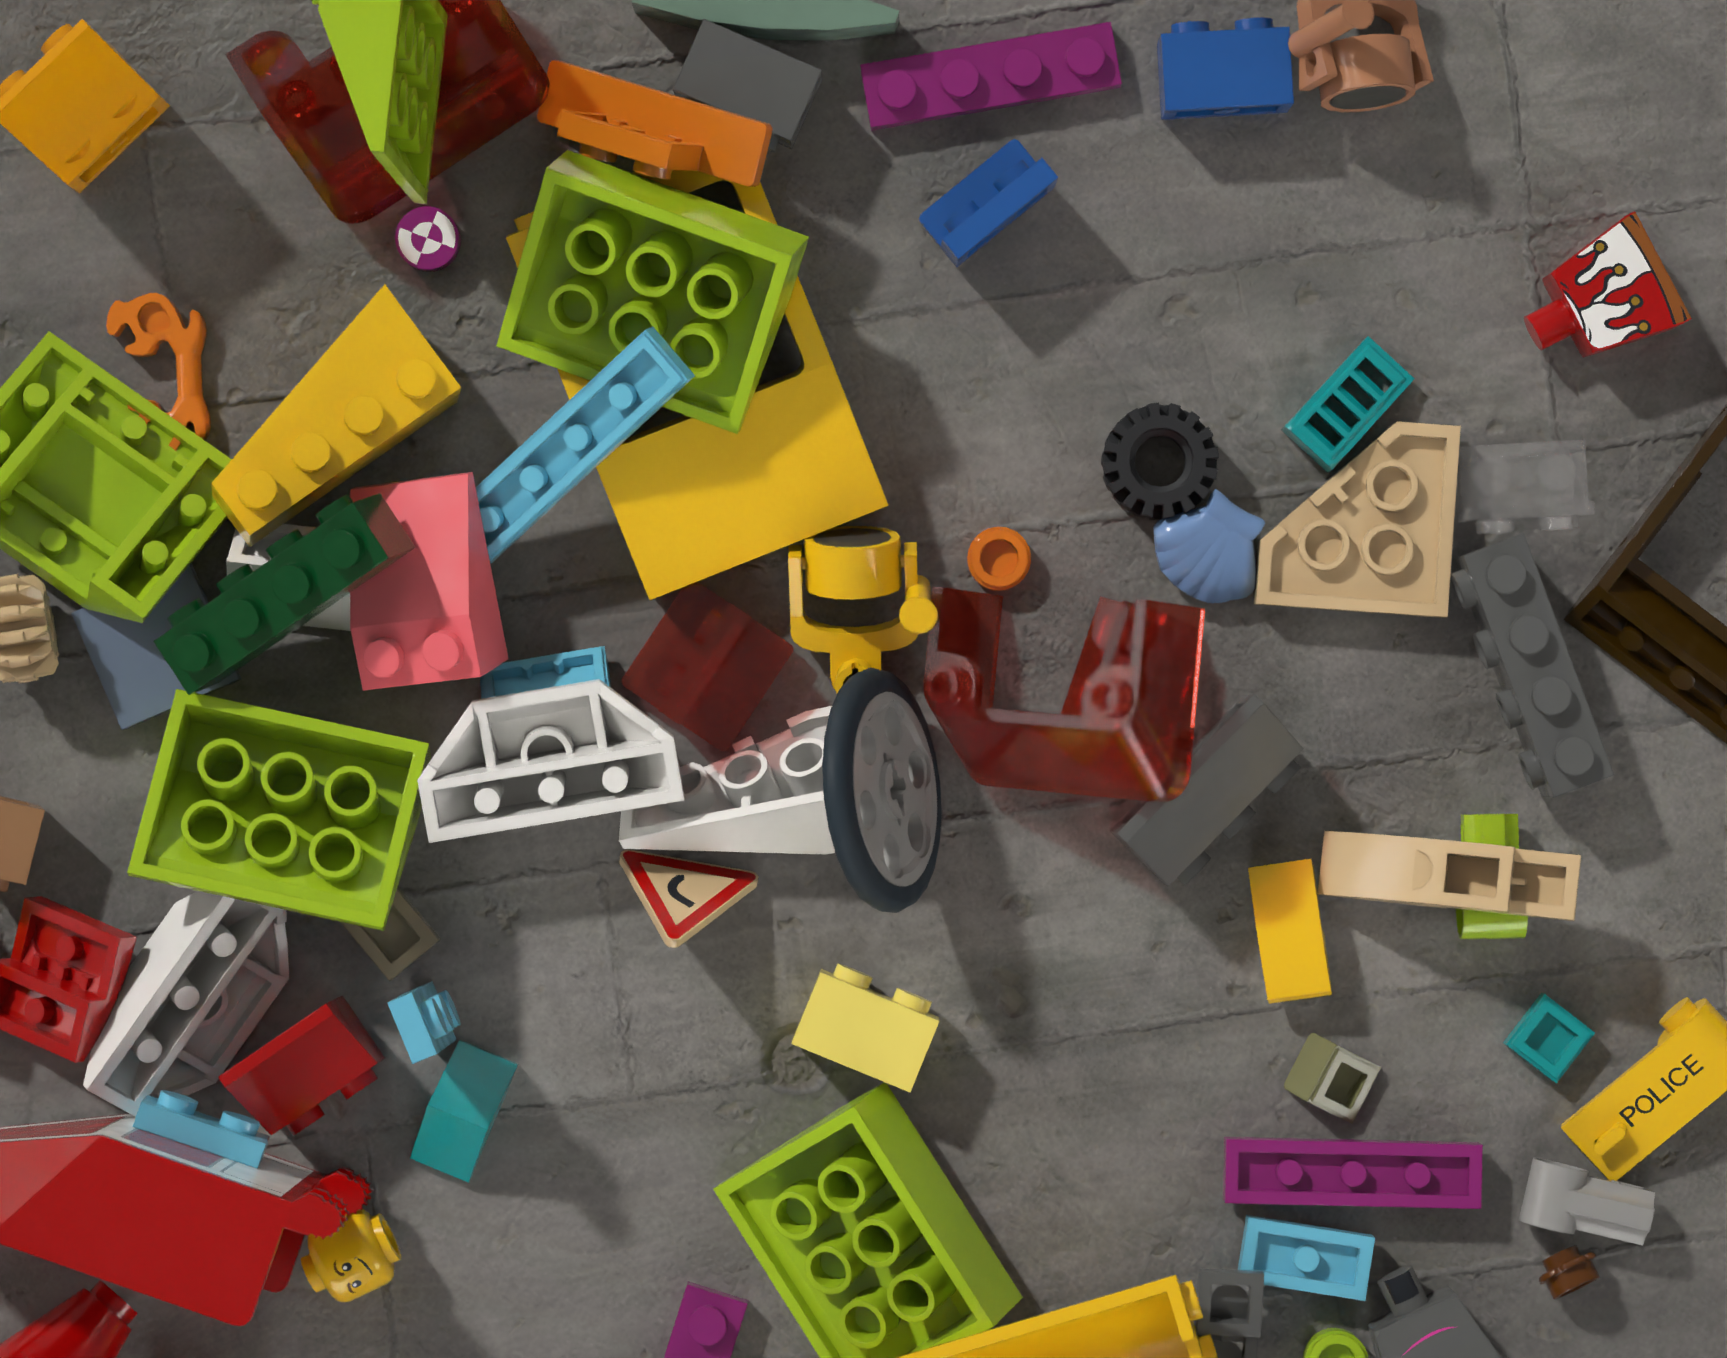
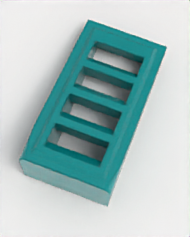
[1281,336,1415,473]

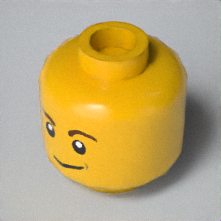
[301,1209,401,1302]

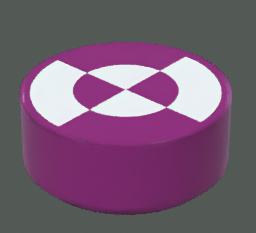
[395,206,461,272]

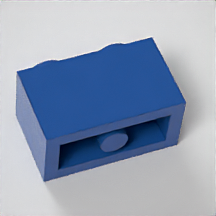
[1157,18,1294,120]

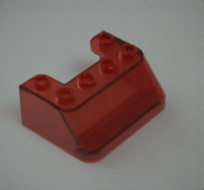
[225,0,550,224]

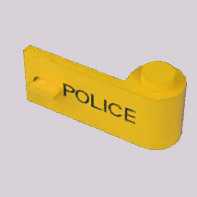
[1561,997,1727,1181]

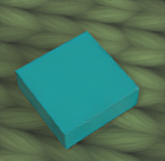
[1503,993,1595,1083]

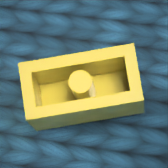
[791,963,940,1093]

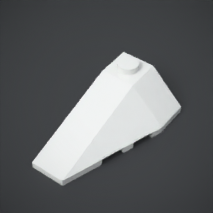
[619,706,835,855]

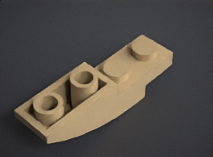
[1317,831,1581,921]

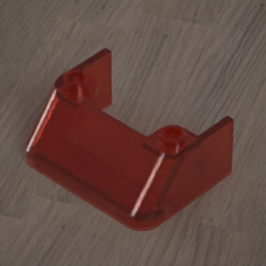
[924,587,1205,803]

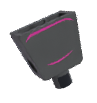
[1368,1265,1501,1358]

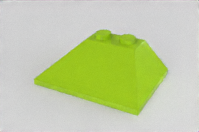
[0,331,232,623]

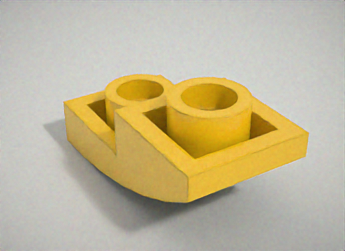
[1248,859,1332,1004]

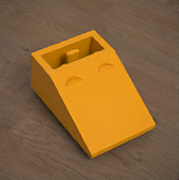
[0,19,170,194]

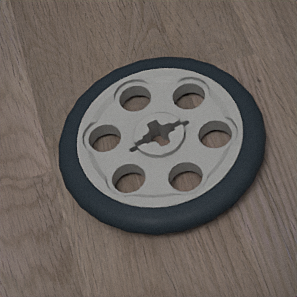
[822,668,942,913]

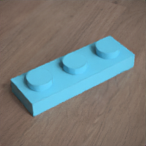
[387,981,461,1064]

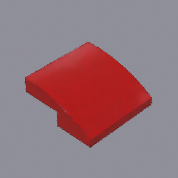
[0,896,137,1063]

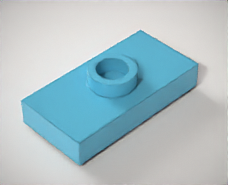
[480,646,611,699]

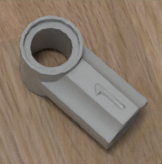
[1519,1157,1655,1246]

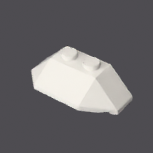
[417,679,685,843]
[83,891,289,1117]

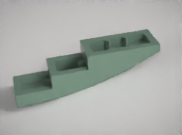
[632,0,900,41]

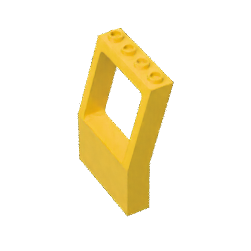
[506,170,889,600]

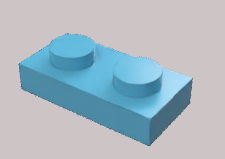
[133,1090,270,1169]
[1238,1215,1375,1301]

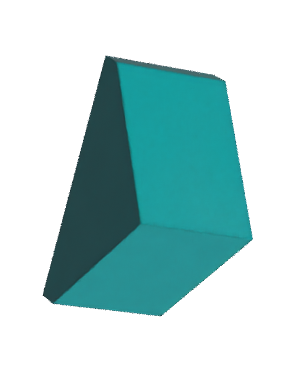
[410,1040,519,1183]

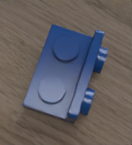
[919,139,1058,267]

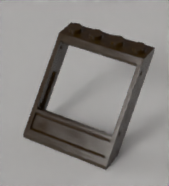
[1564,404,1727,744]

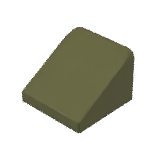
[1284,1033,1381,1124]

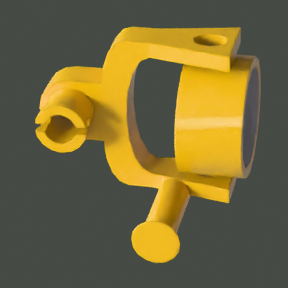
[788,526,938,694]

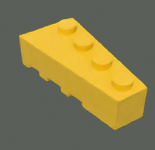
[211,284,461,547]

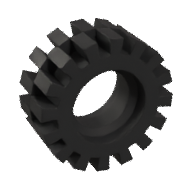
[1101,402,1219,520]

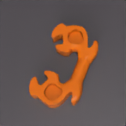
[106,293,211,451]

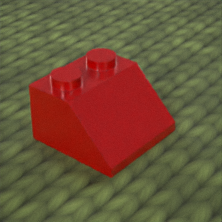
[218,995,385,1136]

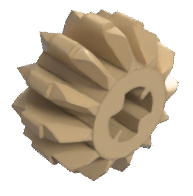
[0,574,59,684]

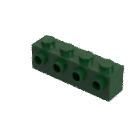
[153,493,416,695]

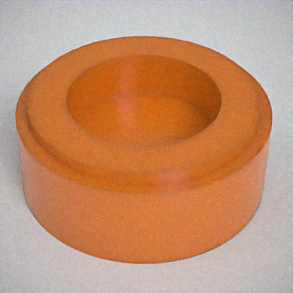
[967,527,1031,591]

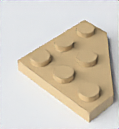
[1254,422,1461,618]

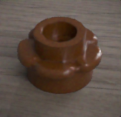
[1539,1245,1600,1300]

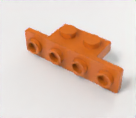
[537,60,773,187]

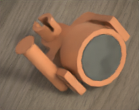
[1288,0,1434,112]

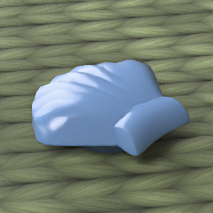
[1153,489,1265,603]

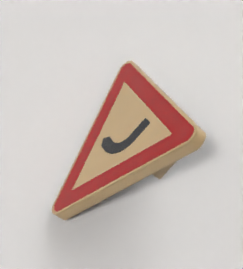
[619,849,758,948]

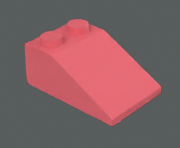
[350,472,509,691]

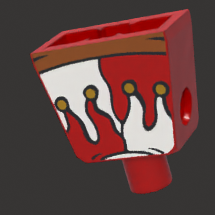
[1524,211,1692,358]

